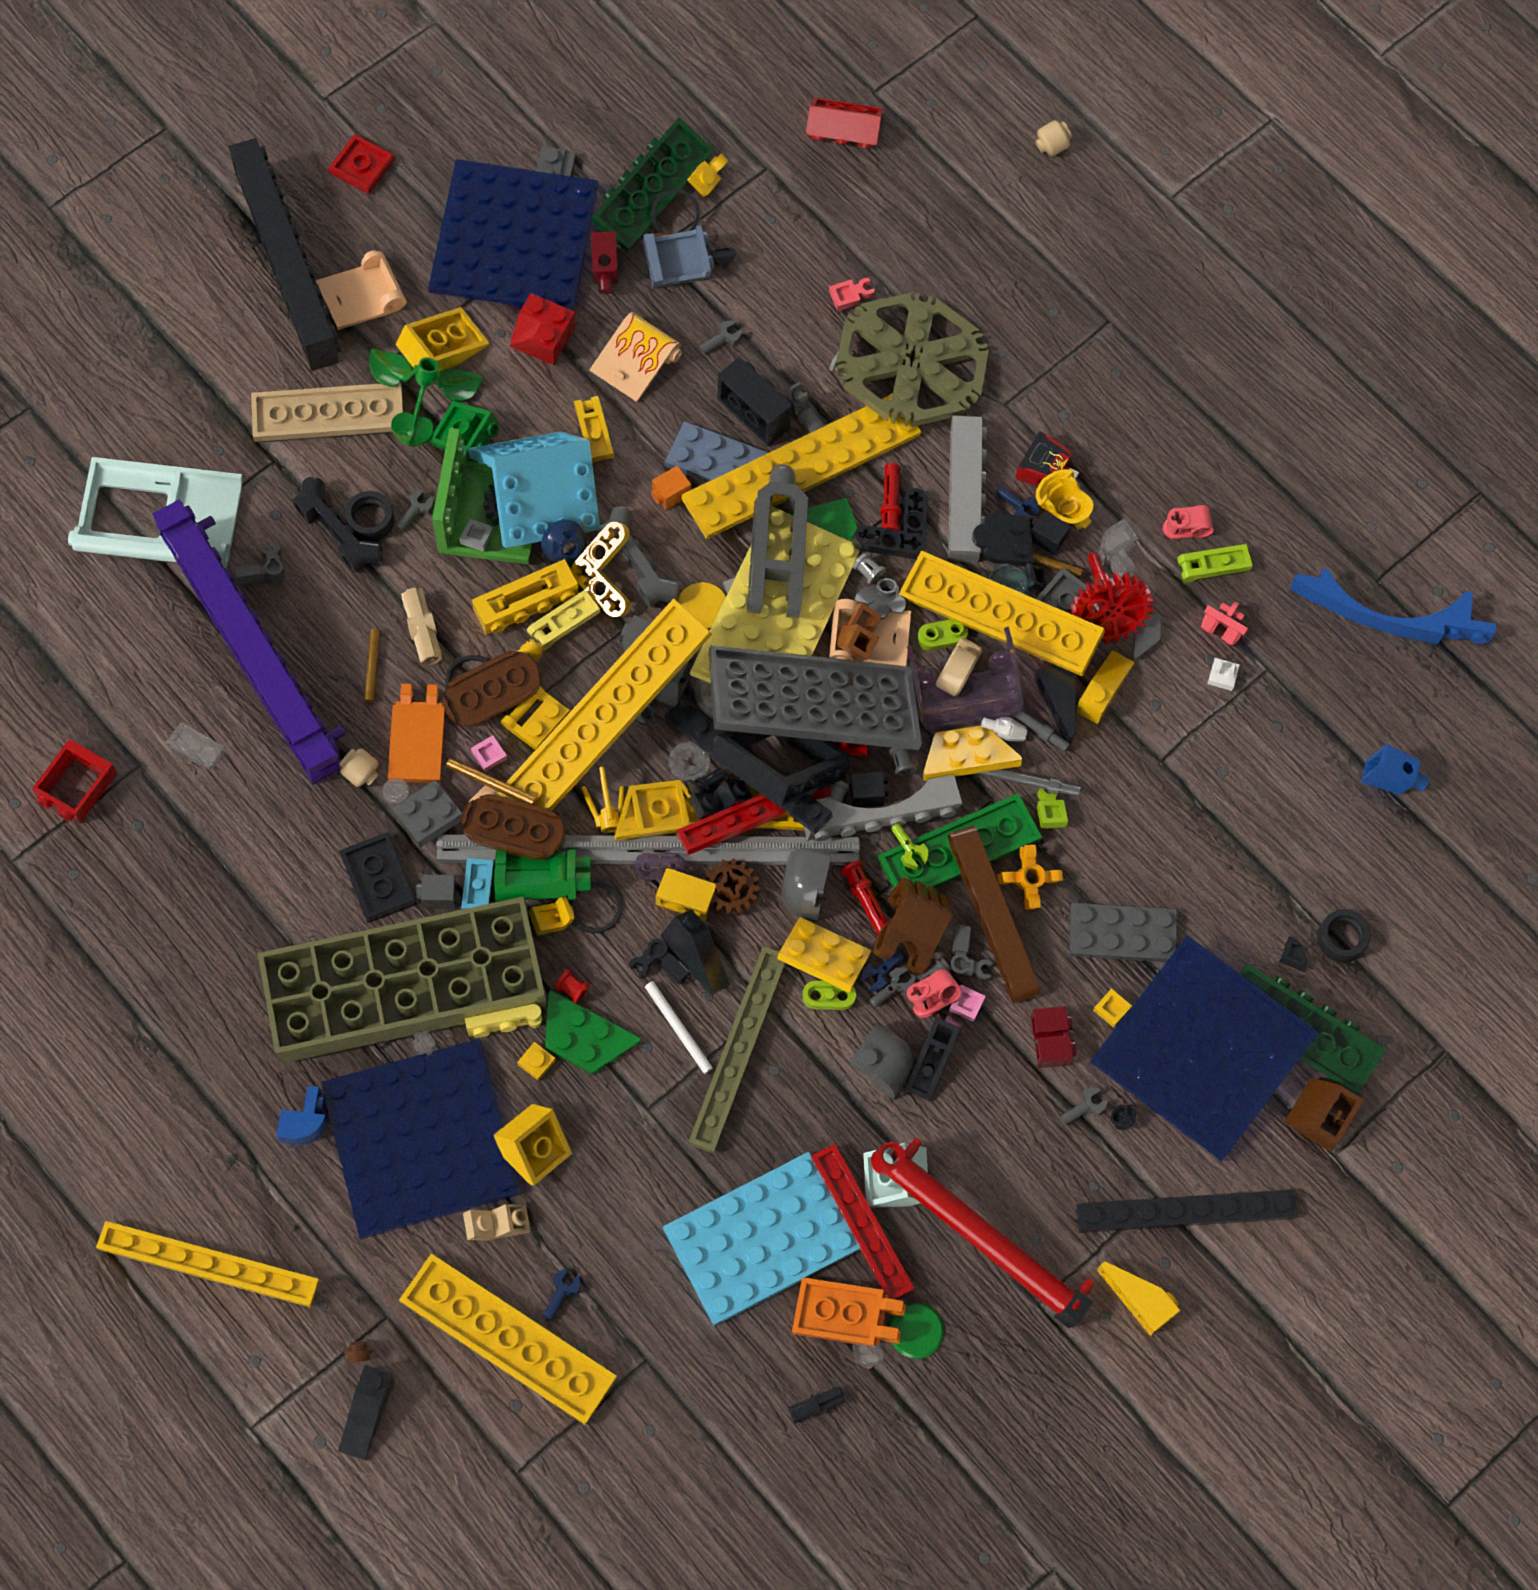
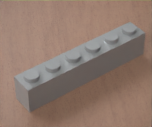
[948,416,987,563]

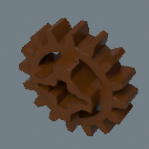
[705,859,760,917]

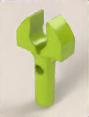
[891,823,928,870]

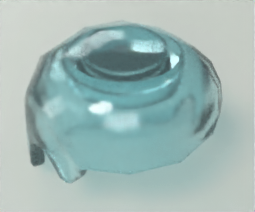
[989,563,1029,595]

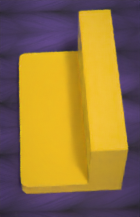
[656,868,716,922]

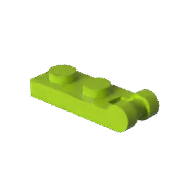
[1177,544,1253,583]

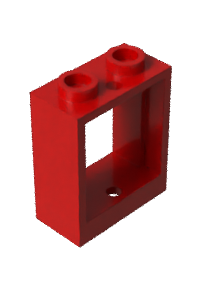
[32,739,117,824]

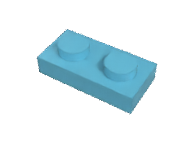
[461,858,494,909]

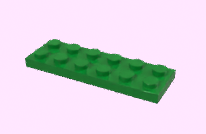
[877,793,1042,889]

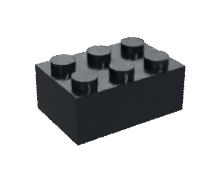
[717,356,791,447]

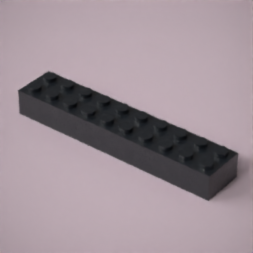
[228,138,341,371]

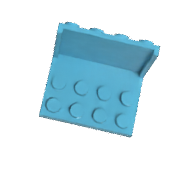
[468,431,600,548]

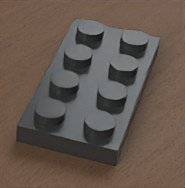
[1069,903,1176,963]

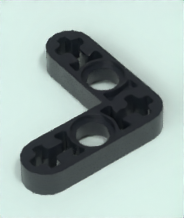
[852,488,927,559]

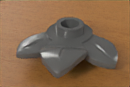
[855,578,906,620]

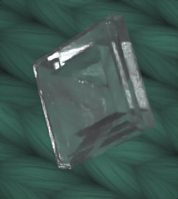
[852,1345,884,1369]

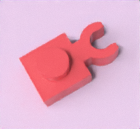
[829,278,875,311]

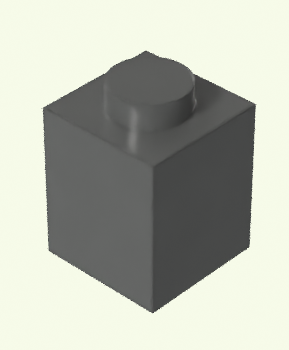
[417,874,456,909]

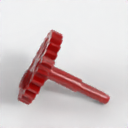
[1070,552,1154,644]

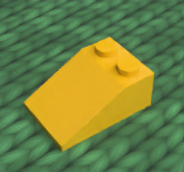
[396,307,489,371]

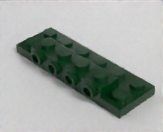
[590,117,714,252]
[1218,963,1386,1095]

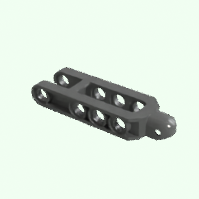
[747,464,808,619]

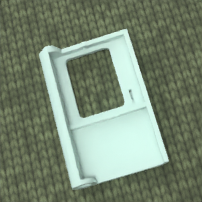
[68,457,242,568]

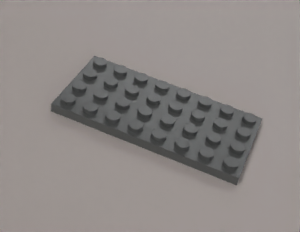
[708,645,922,750]

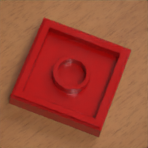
[328,134,395,194]

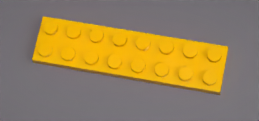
[899,551,1105,676]
[399,1254,617,1425]

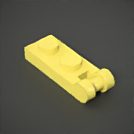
[527,590,600,651]
[465,1004,542,1038]

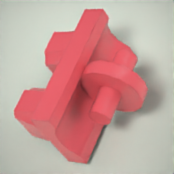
[1201,601,1248,647]

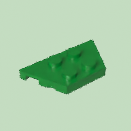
[545,990,641,1075]

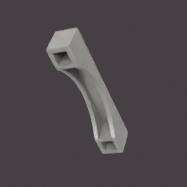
[804,775,962,841]

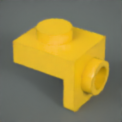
[528,896,574,935]

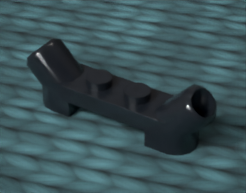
[291,477,383,572]

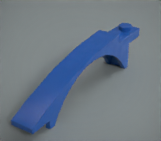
[1290,569,1496,644]

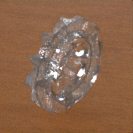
[668,742,710,781]

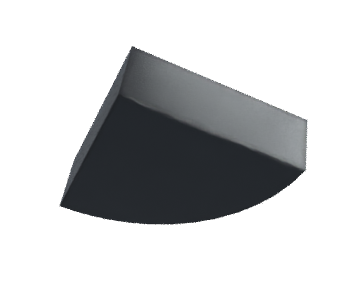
[1279,936,1307,972]

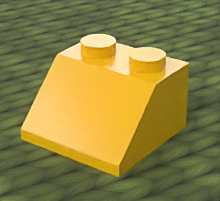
[494,1104,572,1186]

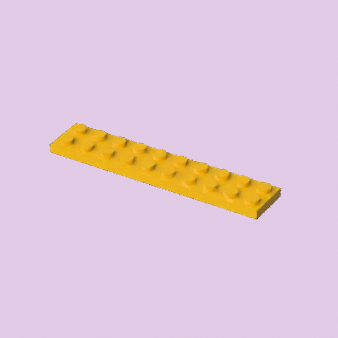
[681,394,921,540]
[498,599,712,810]

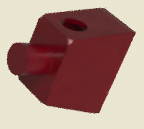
[591,232,618,294]

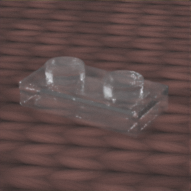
[166,722,226,771]

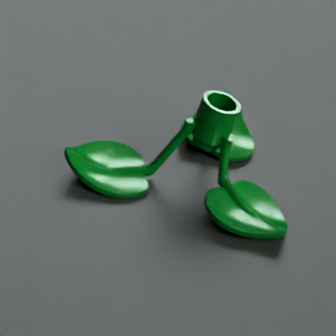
[369,348,483,447]

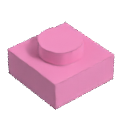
[471,735,507,772]
[949,985,986,1022]

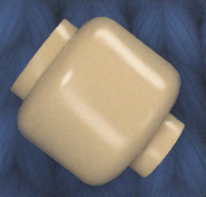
[1035,120,1072,156]
[340,748,379,787]

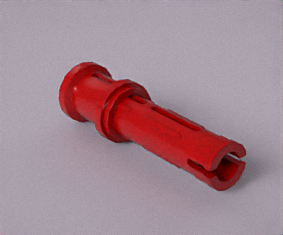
[880,463,902,538]
[840,860,887,936]

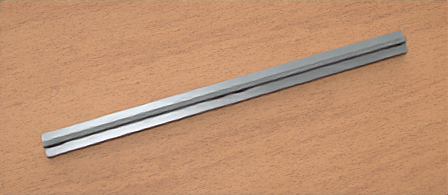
[436,835,860,865]

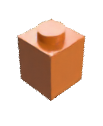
[651,466,691,510]

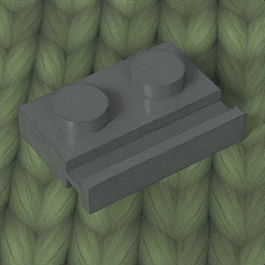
[533,146,576,196]

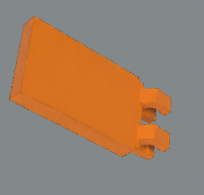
[388,683,445,783]
[792,1278,906,1347]

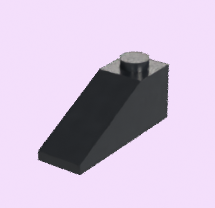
[1034,664,1077,744]
[661,909,730,996]
[905,1012,964,1101]
[338,1365,395,1461]

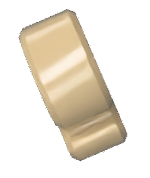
[936,637,983,696]

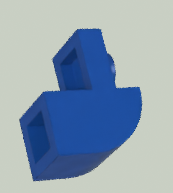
[276,1086,328,1145]

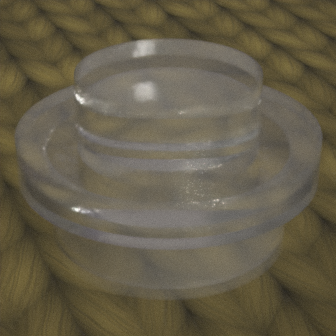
[382,779,409,804]
[412,1030,436,1057]

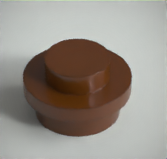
[344,1341,373,1362]

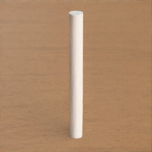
[645,981,713,1074]

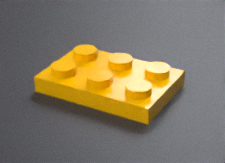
[777,917,872,993]

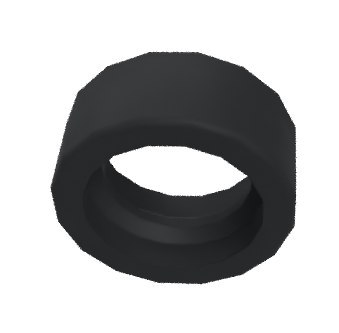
[345,491,395,541]
[1317,909,1371,962]

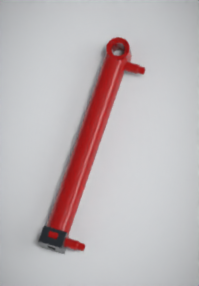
[871,1138,1094,1329]

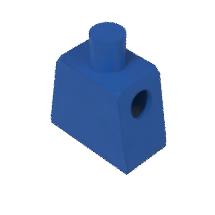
[1361,744,1429,794]

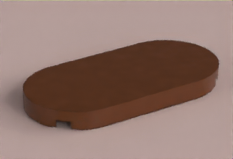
[443,651,541,726]
[461,794,565,860]

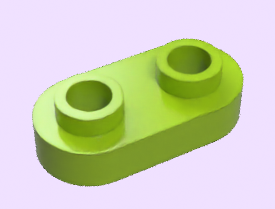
[917,619,968,651]
[802,981,856,1010]

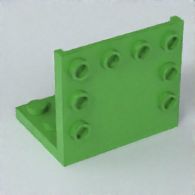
[432,428,532,565]

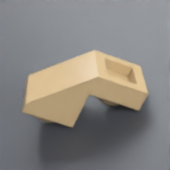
[463,1204,530,1241]

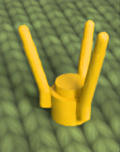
[581,766,625,833]

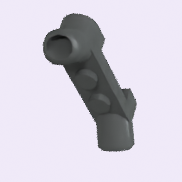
[598,506,681,607]

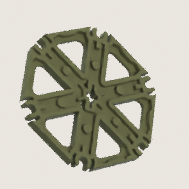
[835,292,989,427]

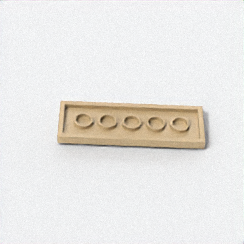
[251,382,403,442]

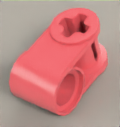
[1163,505,1214,539]
[907,969,962,1018]

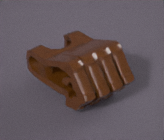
[873,877,953,975]

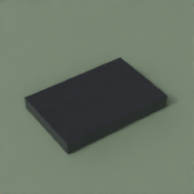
[339,832,417,923]

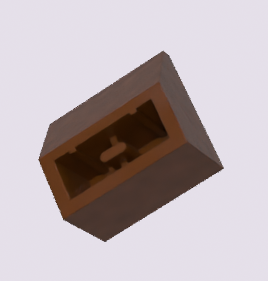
[1284,1078,1364,1152]

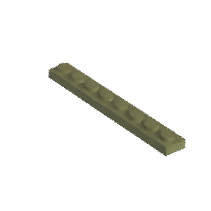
[688,946,786,1154]

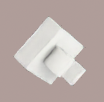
[1207,658,1240,691]

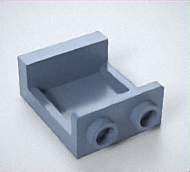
[643,225,714,289]

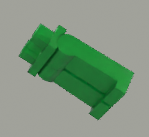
[494,849,591,901]

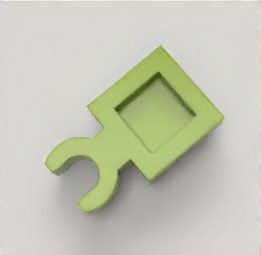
[1037,788,1068,829]

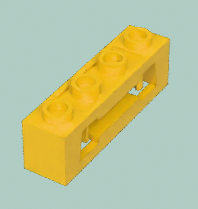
[472,559,579,635]

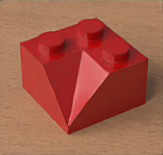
[510,293,576,365]

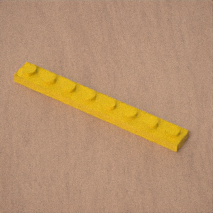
[96,1221,320,1308]

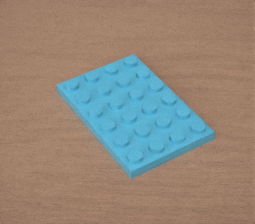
[663,1152,860,1326]

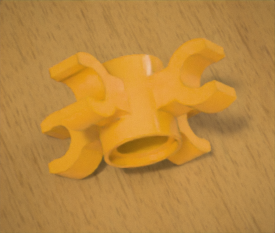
[997,845,1063,910]

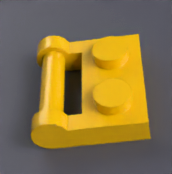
[501,687,570,750]

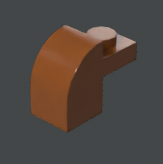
[837,603,882,660]

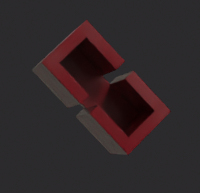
[1031,1006,1076,1068]

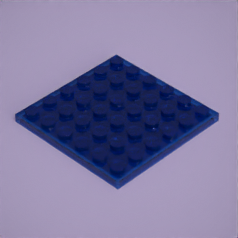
[428,159,599,311]
[1090,935,1319,1162]
[321,1039,521,1240]

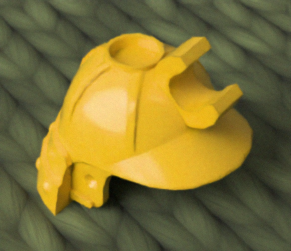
[1036,469,1094,530]

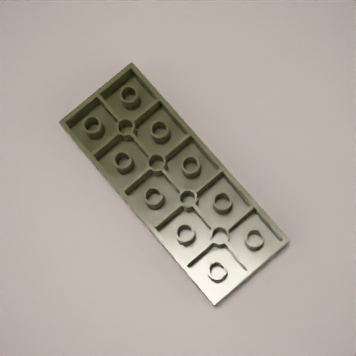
[257,897,547,1064]

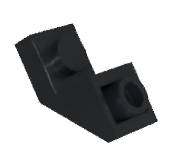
[689,780,753,820]

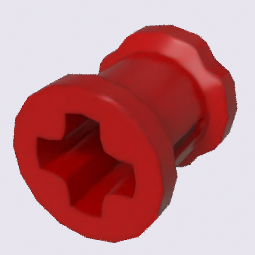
[555,969,590,1004]

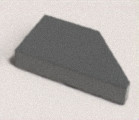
[1133,615,1161,661]

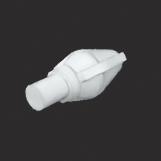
[981,717,1027,741]

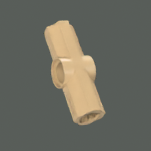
[401,587,442,666]

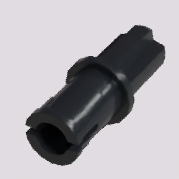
[788,1387,845,1424]

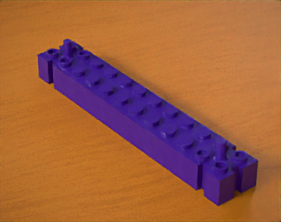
[152,499,346,784]

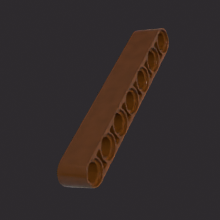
[948,825,1040,1003]

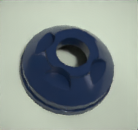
[541,519,587,564]

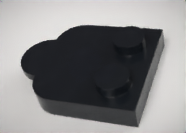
[972,513,1034,566]

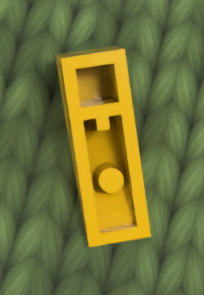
[1076,650,1135,724]
[1097,1261,1180,1336]

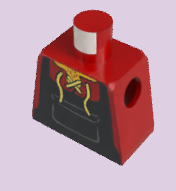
[1015,431,1080,486]

